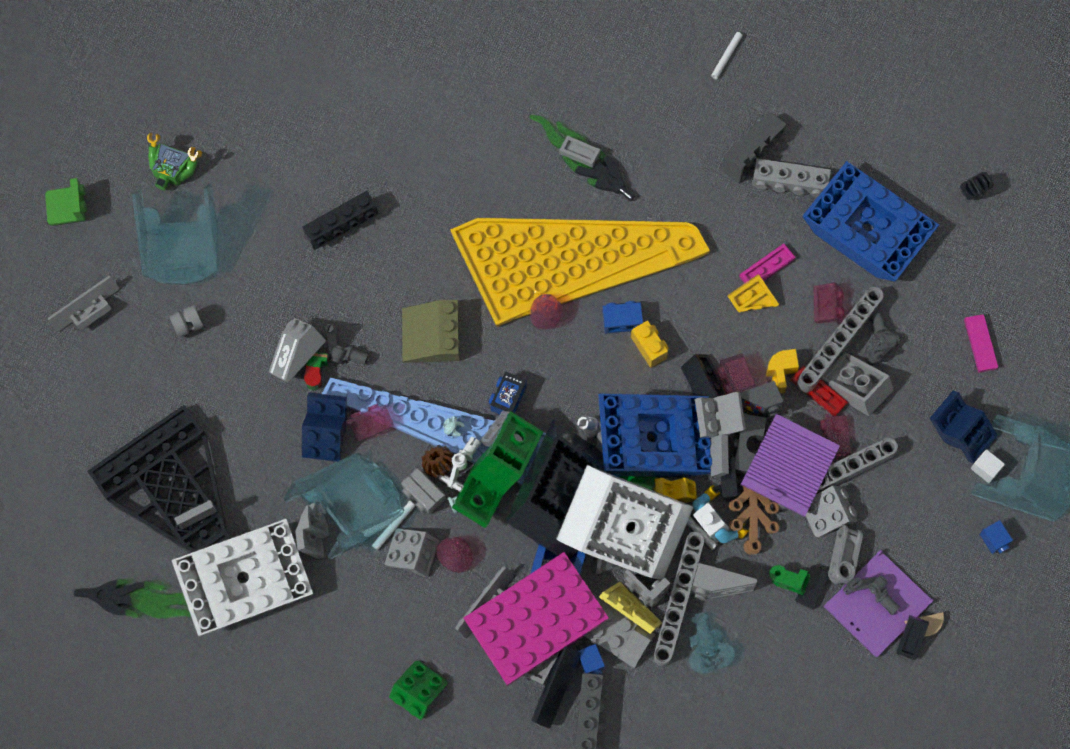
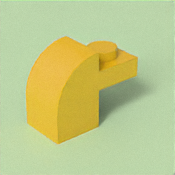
[766,349,799,394]
[654,478,697,503]

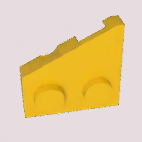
[727,274,779,312]

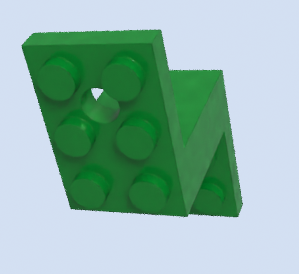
[452,411,543,528]

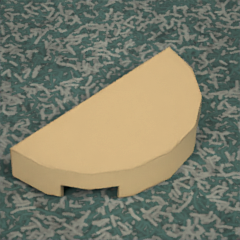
[904,612,944,637]

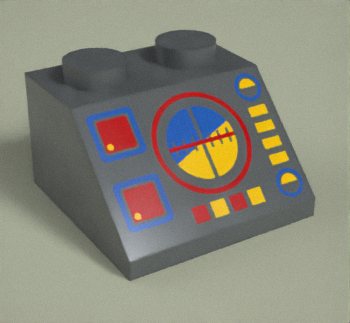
[740,381,783,420]

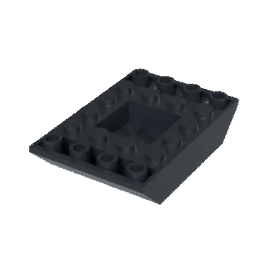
[505,419,612,560]

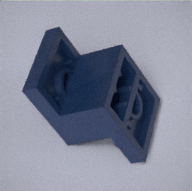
[929,390,998,464]
[302,392,347,462]

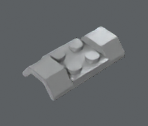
[583,597,656,669]

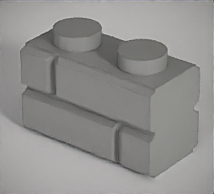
[401,468,446,514]

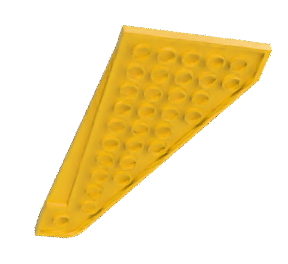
[450,218,710,327]

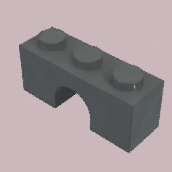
[732,414,767,476]

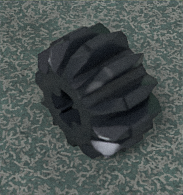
[960,172,994,200]

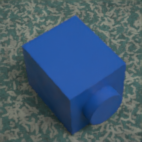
[979,520,1013,554]
[578,644,605,675]

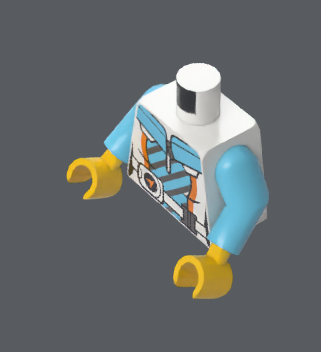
[692,485,749,543]

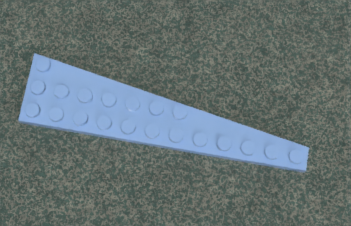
[322,378,546,484]

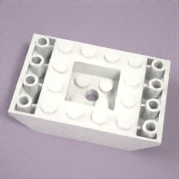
[557,465,693,580]
[172,519,313,636]

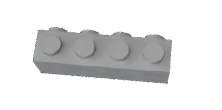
[752,158,831,198]

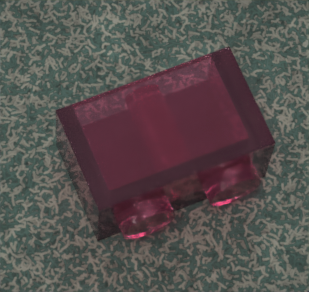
[718,353,756,394]

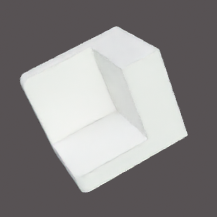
[971,450,1005,483]

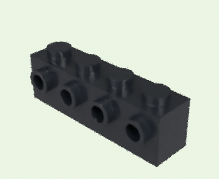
[302,191,378,250]

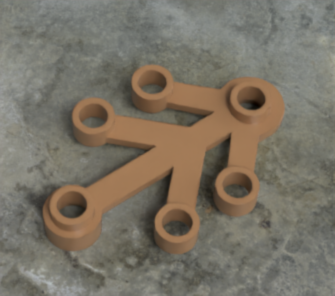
[729,486,779,555]

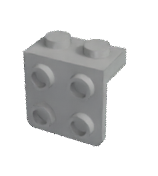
[806,486,858,537]

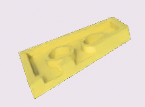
[599,582,662,634]

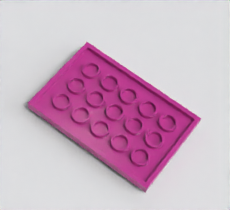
[464,552,609,686]

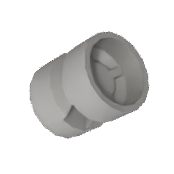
[169,305,204,338]

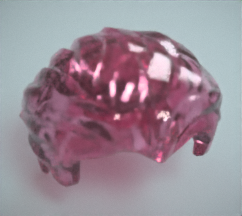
[530,294,562,330]
[437,537,473,573]

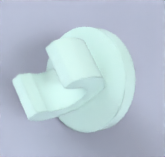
[443,416,464,437]

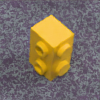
[631,320,669,368]

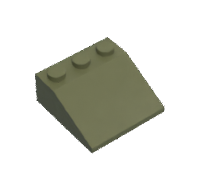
[402,300,460,363]

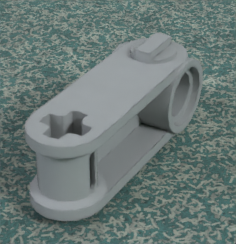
[828,524,863,584]

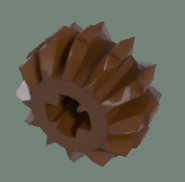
[421,444,454,478]

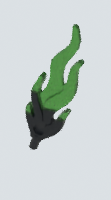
[529,115,635,201]
[74,579,192,619]

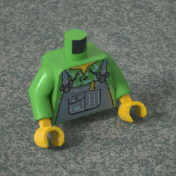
[147,133,202,190]

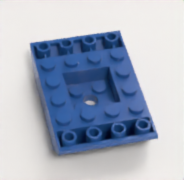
[803,161,939,282]
[598,393,712,477]

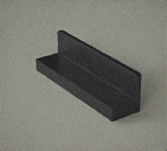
[681,354,727,398]
[531,646,581,729]

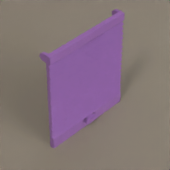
[741,414,840,517]
[824,550,933,658]

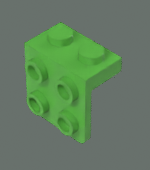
[45,178,87,226]

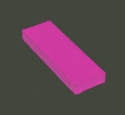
[739,244,796,283]
[964,314,998,373]

